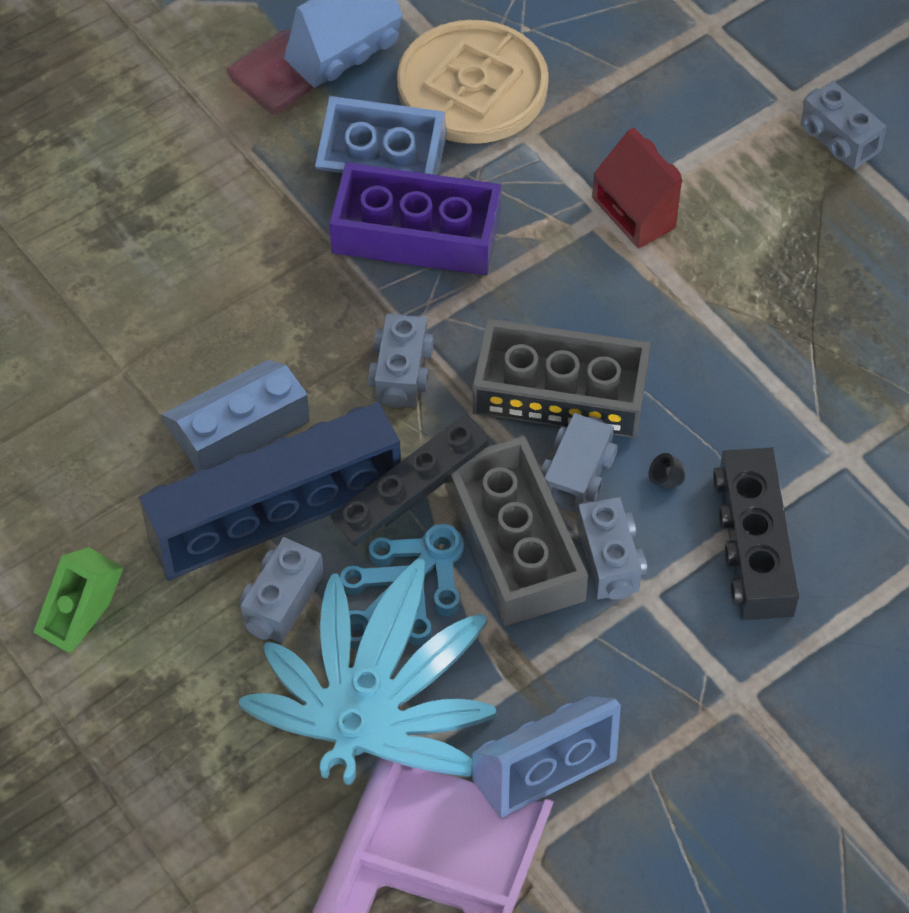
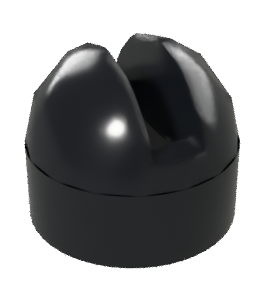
[648,453,686,490]

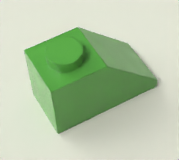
[33,547,124,653]

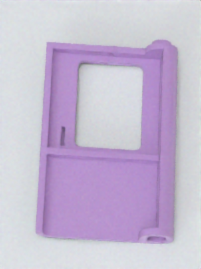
[312,757,554,913]

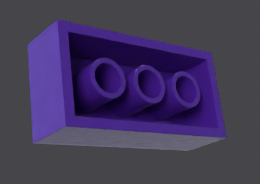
[329,162,502,276]

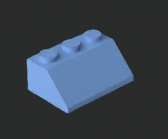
[284,0,403,88]
[315,96,447,175]
[161,360,310,471]
[472,696,621,818]

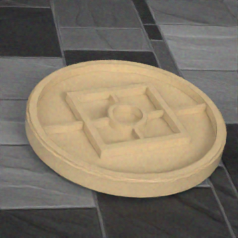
[397,20,549,144]

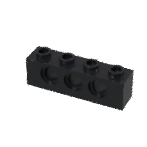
[713,447,799,620]

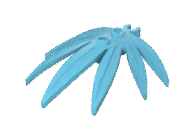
[239,559,496,785]

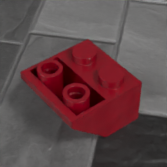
[592,127,682,249]

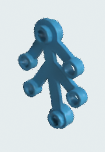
[340,524,464,650]

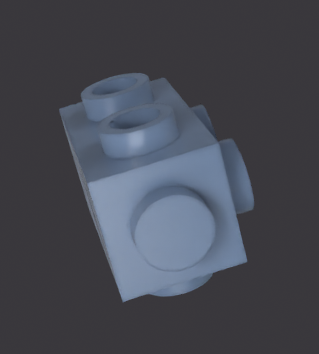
[800,81,887,170]
[368,313,434,408]
[541,413,618,514]
[576,497,647,600]
[239,537,324,644]

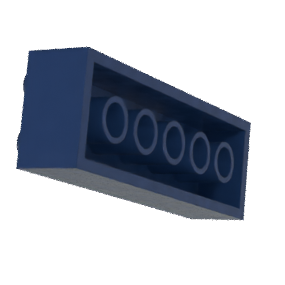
[139,402,401,581]

